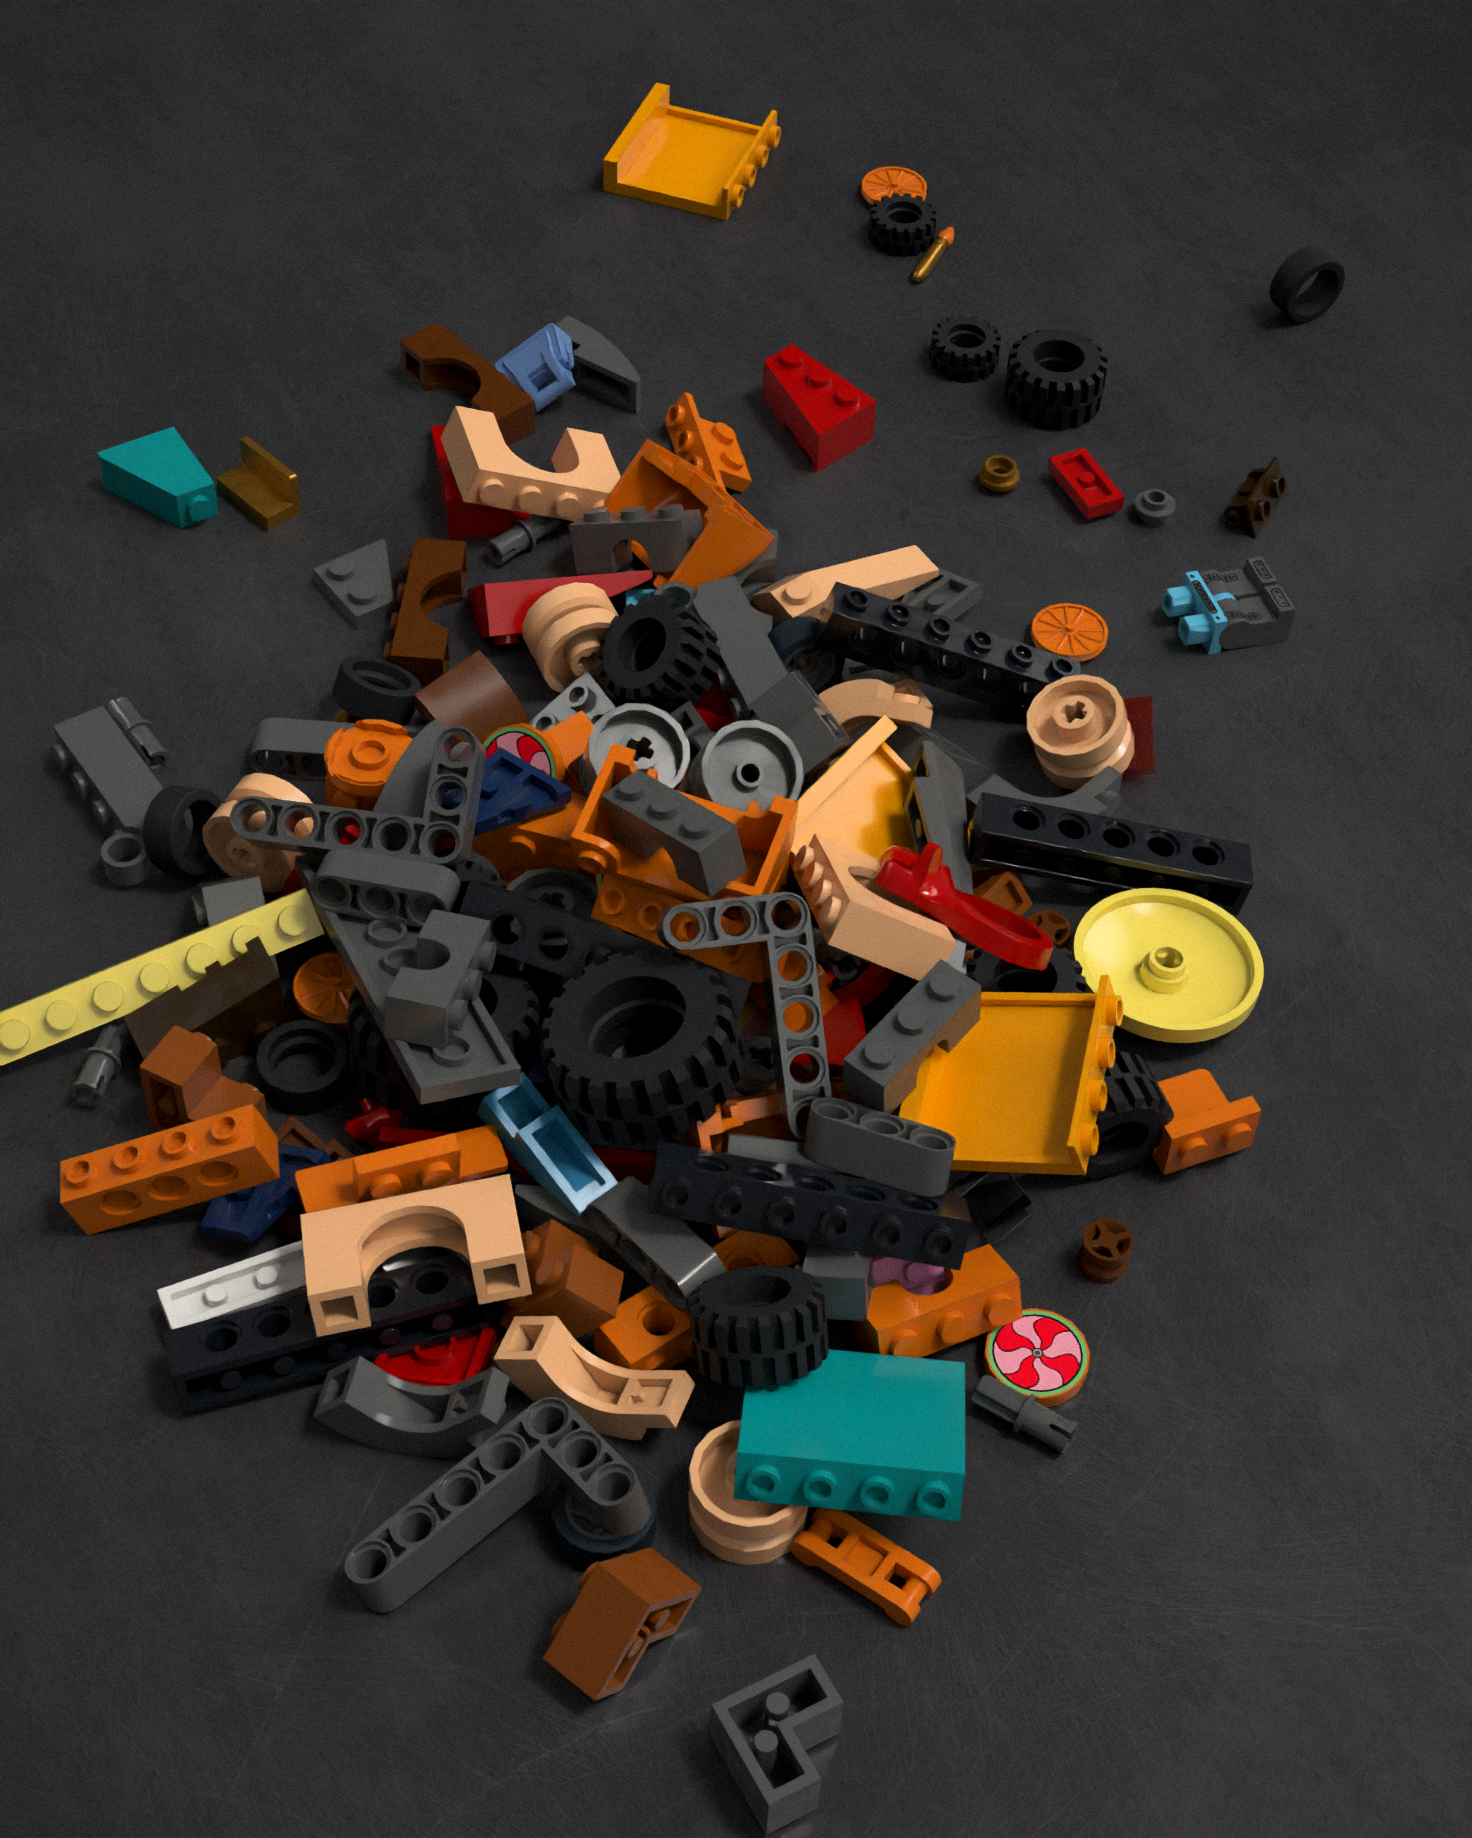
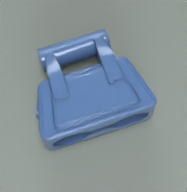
[495,323,576,412]

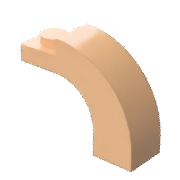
[803,679,933,783]
[493,1316,695,1441]

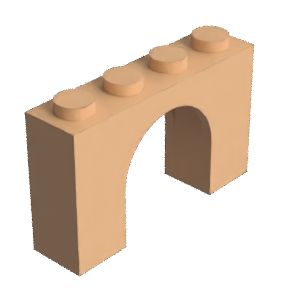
[440,405,621,522]
[793,833,957,981]
[300,1174,532,1337]

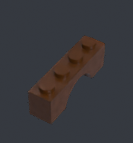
[400,322,536,446]
[384,538,468,689]

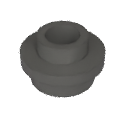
[1134,489,1176,526]

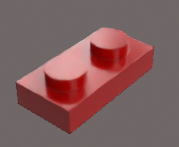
[1047,447,1124,519]

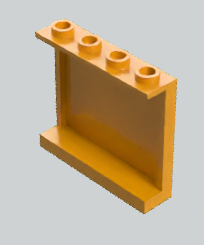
[603,82,781,221]
[789,715,980,920]
[898,975,1123,1175]

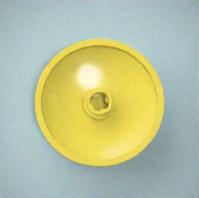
[1071,888,1264,1043]

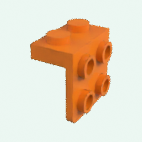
[1151,1069,1262,1175]

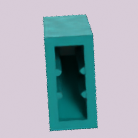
[97,427,219,528]

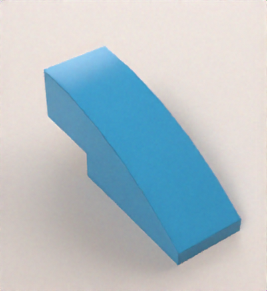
[476,1072,618,1216]

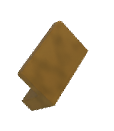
[216,436,301,531]

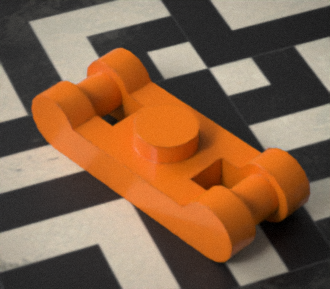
[790,1508,942,1626]

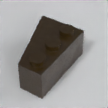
[123,936,287,1066]

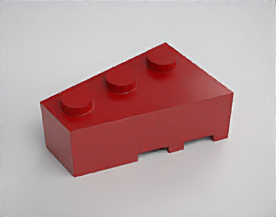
[762,344,877,473]

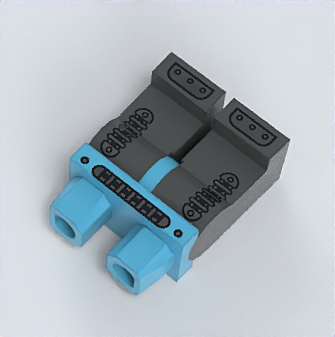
[1162,556,1296,655]

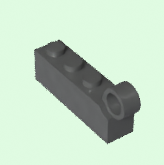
[653,575,788,723]
[51,705,189,886]

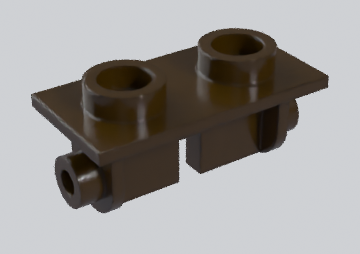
[1224,457,1287,538]

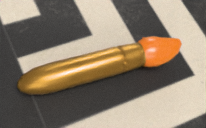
[912,227,955,282]

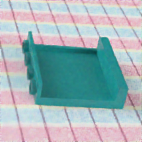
[733,1349,965,1522]

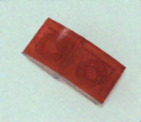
[1122,696,1156,777]

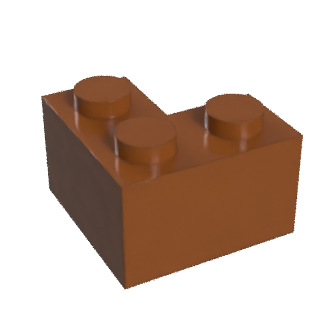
[139,1025,269,1131]
[500,1219,624,1339]
[543,1547,702,1701]

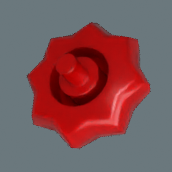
[344,1096,403,1152]

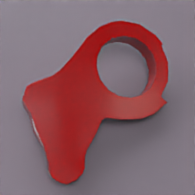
[874,842,1054,971]
[790,962,898,1079]

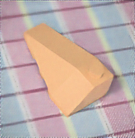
[752,545,939,627]

